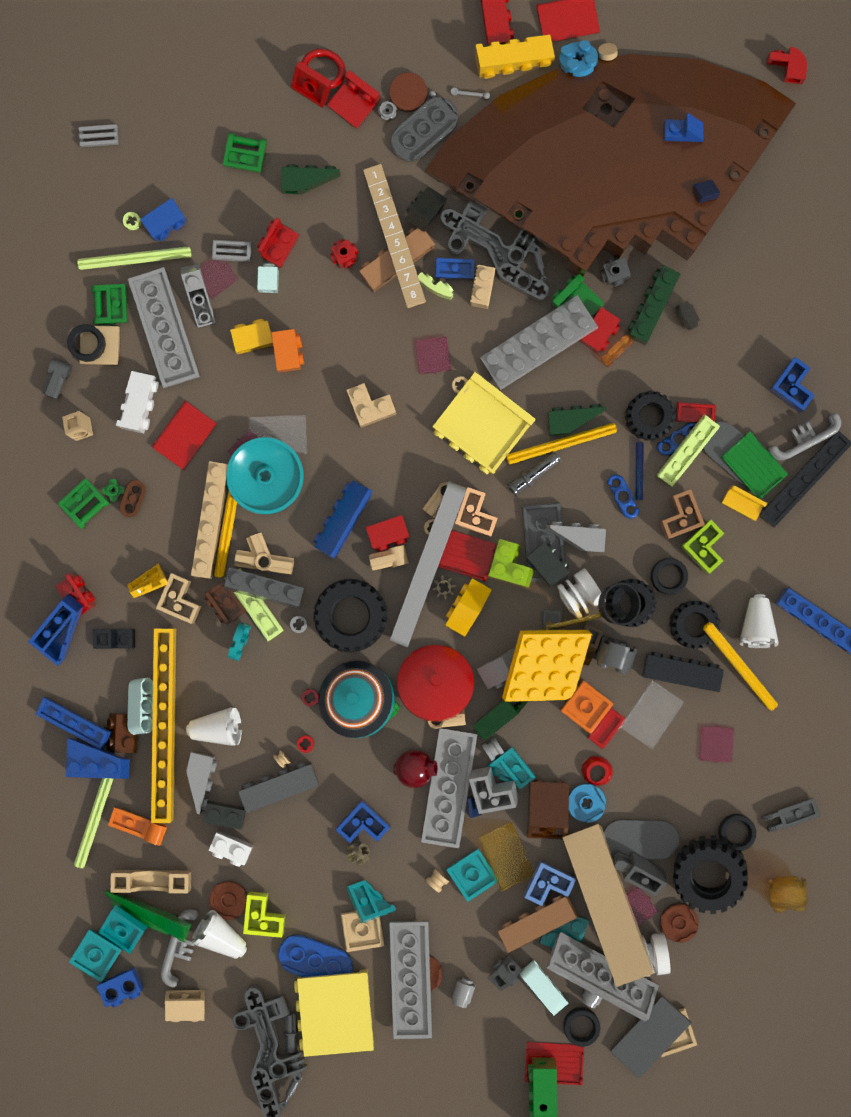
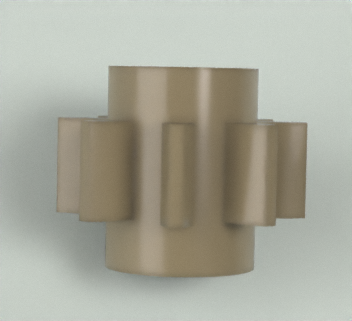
[432,576,456,599]
[347,840,370,866]

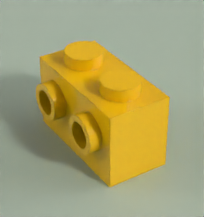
[230,319,273,354]

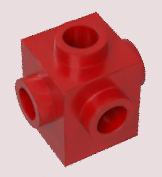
[330,239,359,269]

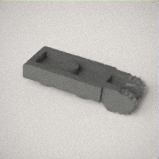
[763,797,820,832]

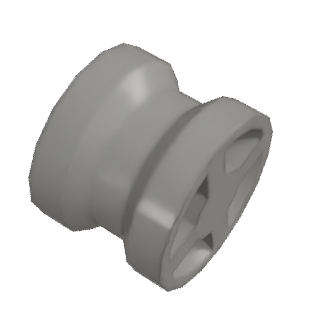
[482,737,504,761]

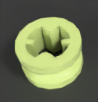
[123,212,141,230]

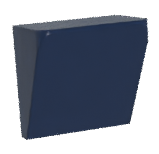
[693,180,720,203]
[467,796,482,818]

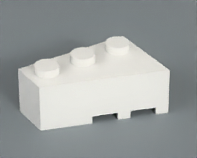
[116,371,159,434]

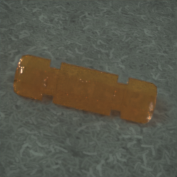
[601,335,633,367]

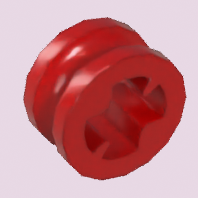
[297,735,314,753]

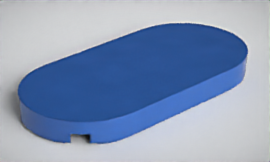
[278,934,353,977]

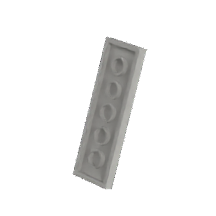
[128,267,200,389]
[480,295,598,390]
[421,728,477,848]
[390,921,432,1039]
[546,932,659,1021]

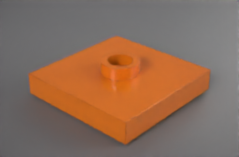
[560,680,614,734]

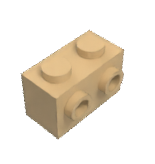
[165,990,205,1022]

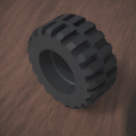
[313,579,387,652]
[673,835,748,914]

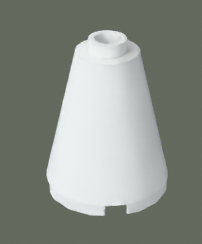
[739,594,779,648]
[186,707,242,746]
[192,910,247,959]

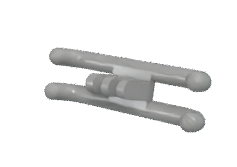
[768,413,841,461]
[161,909,199,987]

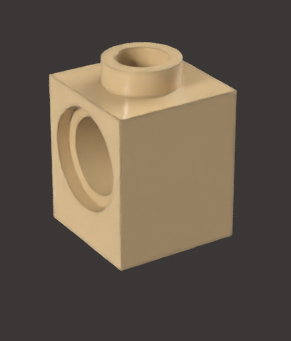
[62,411,93,441]

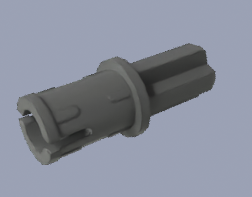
[283,1013,299,1053]

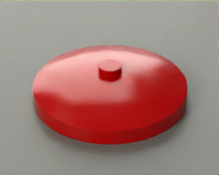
[397,645,474,722]

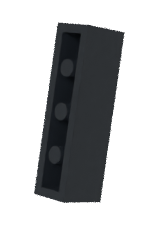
[642,652,724,692]

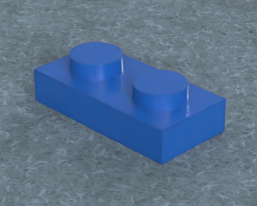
[436,258,475,280]

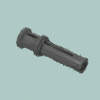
[507,451,561,497]

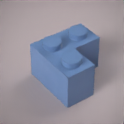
[523,860,576,906]

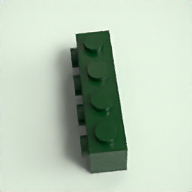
[628,265,681,345]

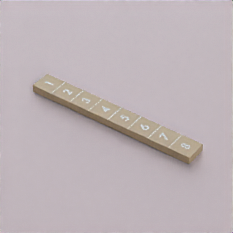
[363,164,426,308]

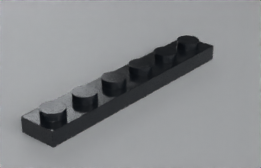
[759,431,851,528]

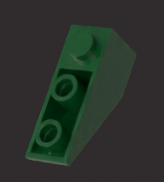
[281,164,340,195]
[547,404,606,436]

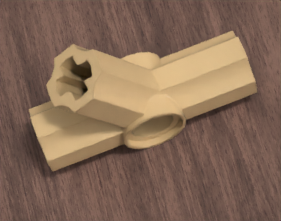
[235,532,294,575]

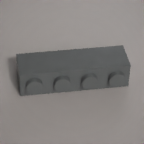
[223,568,304,609]
[238,761,320,813]

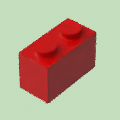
[579,307,621,354]
[366,515,409,552]

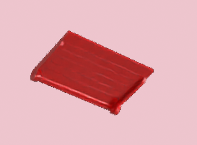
[537,0,600,42]
[152,401,217,470]
[438,530,496,581]
[524,1042,584,1085]

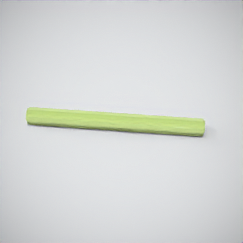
[77,247,191,270]
[74,778,113,868]

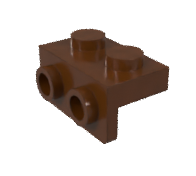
[204,580,247,625]
[106,713,137,753]

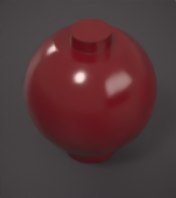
[393,750,438,788]

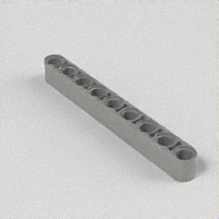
[390,481,467,648]

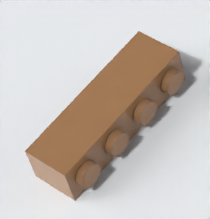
[360,227,435,292]
[498,895,579,953]

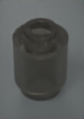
[675,301,700,331]

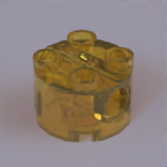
[767,876,808,913]

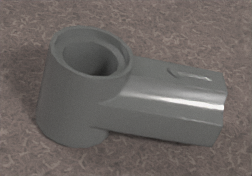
[41,358,72,399]

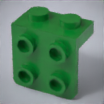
[551,274,604,317]

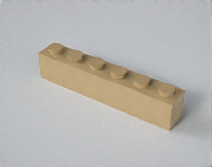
[191,461,228,579]

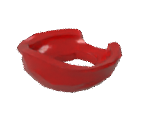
[581,756,613,786]

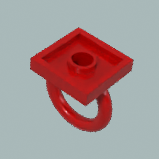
[291,49,346,108]

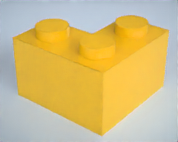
[445,578,492,637]

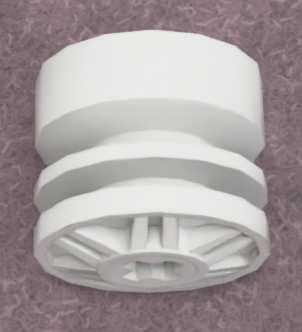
[557,568,606,619]
[642,933,671,977]

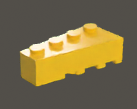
[475,35,555,79]

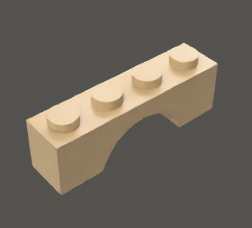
[111,870,191,893]

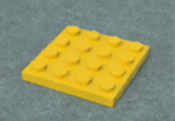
[502,630,592,702]

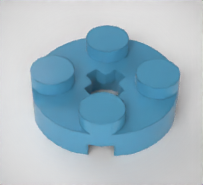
[559,40,598,77]
[569,784,606,823]

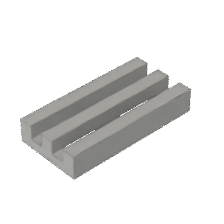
[78,124,119,148]
[212,240,251,262]

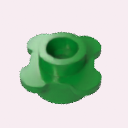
[102,479,125,502]

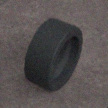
[67,324,106,362]
[651,558,688,594]
[718,814,756,851]
[563,1007,601,1047]

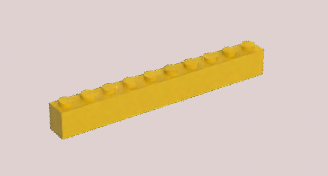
[151,628,176,823]

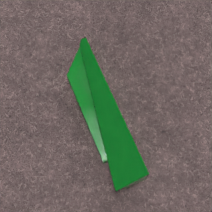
[105,889,192,942]

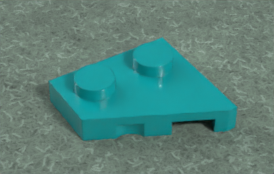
[486,746,536,789]
[346,880,396,924]

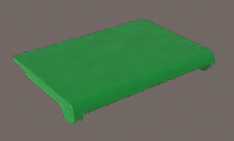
[722,432,788,499]

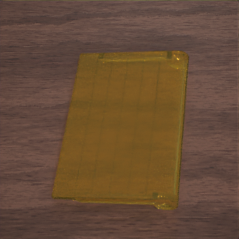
[541,610,602,630]
[479,822,534,891]

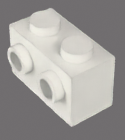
[209,830,254,867]

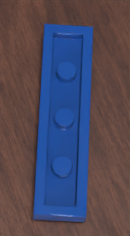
[35,697,111,750]

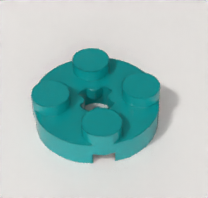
[228,622,251,661]

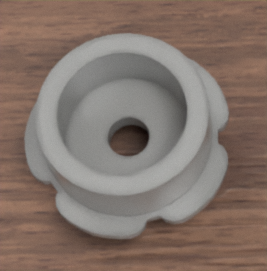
[378,101,397,120]

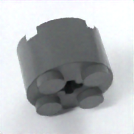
[594,636,638,674]

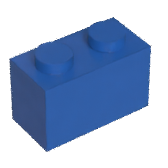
[140,198,187,242]

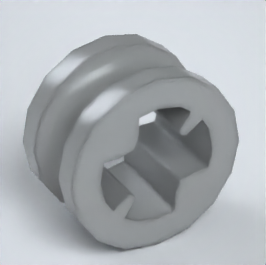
[290,616,307,633]

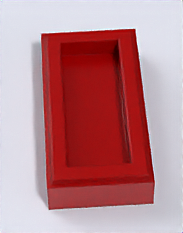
[676,402,716,423]
[587,708,626,749]

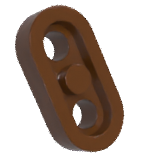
[119,480,146,517]

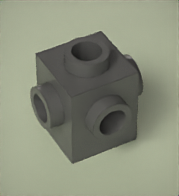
[600,257,631,287]
[487,956,522,991]

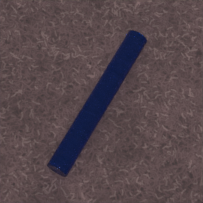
[635,442,644,500]

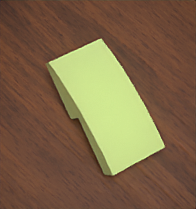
[418,272,454,300]

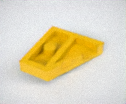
[127,563,169,598]

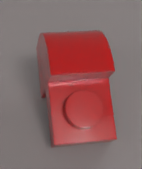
[766,47,807,85]

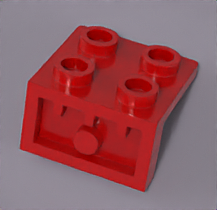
[328,70,380,128]
[257,217,300,268]
[55,573,96,616]

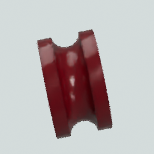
[301,689,319,706]

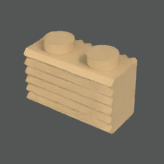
[470,265,496,309]

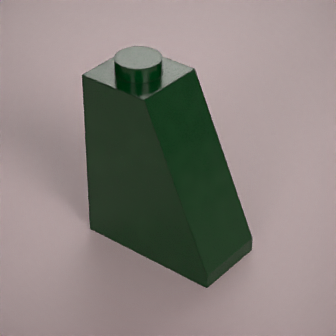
[473,699,528,740]

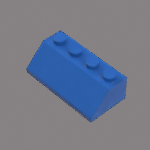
[313,480,373,559]

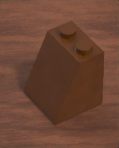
[527,780,569,840]

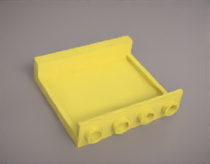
[432,372,536,475]
[294,969,374,1057]

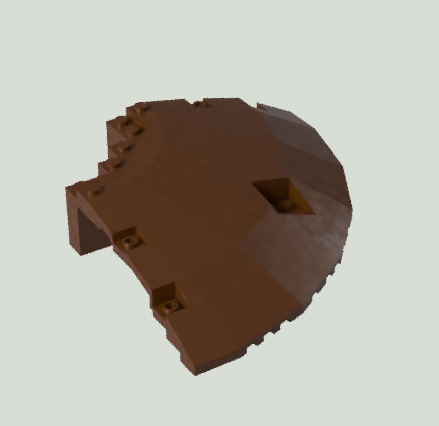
[425,54,796,277]

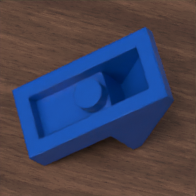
[664,113,704,142]

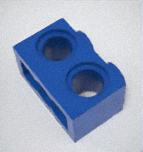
[96,967,144,1008]

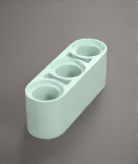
[127,677,153,735]
[519,960,569,1015]

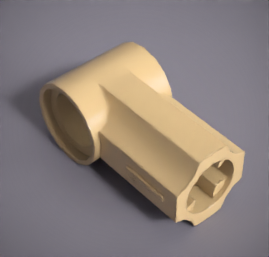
[423,482,448,518]
[369,545,409,571]
[428,710,466,729]

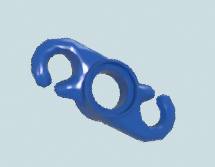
[657,423,696,455]
[607,474,639,519]

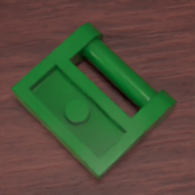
[223,132,267,173]
[91,284,128,325]
[58,478,110,529]

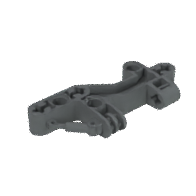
[441,200,549,302]
[232,984,308,1117]

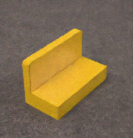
[721,485,767,521]

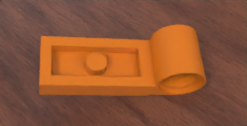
[108,806,167,845]

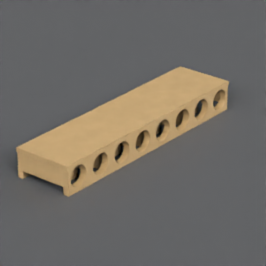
[562,824,655,987]

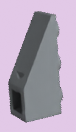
[181,263,216,328]
[545,522,606,552]
[186,751,217,814]

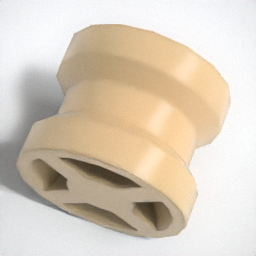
[425,868,450,893]

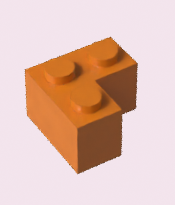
[271,329,304,373]

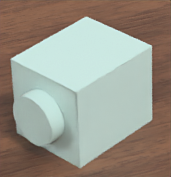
[257,264,279,293]

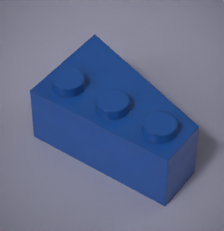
[28,594,84,666]
[66,738,130,779]

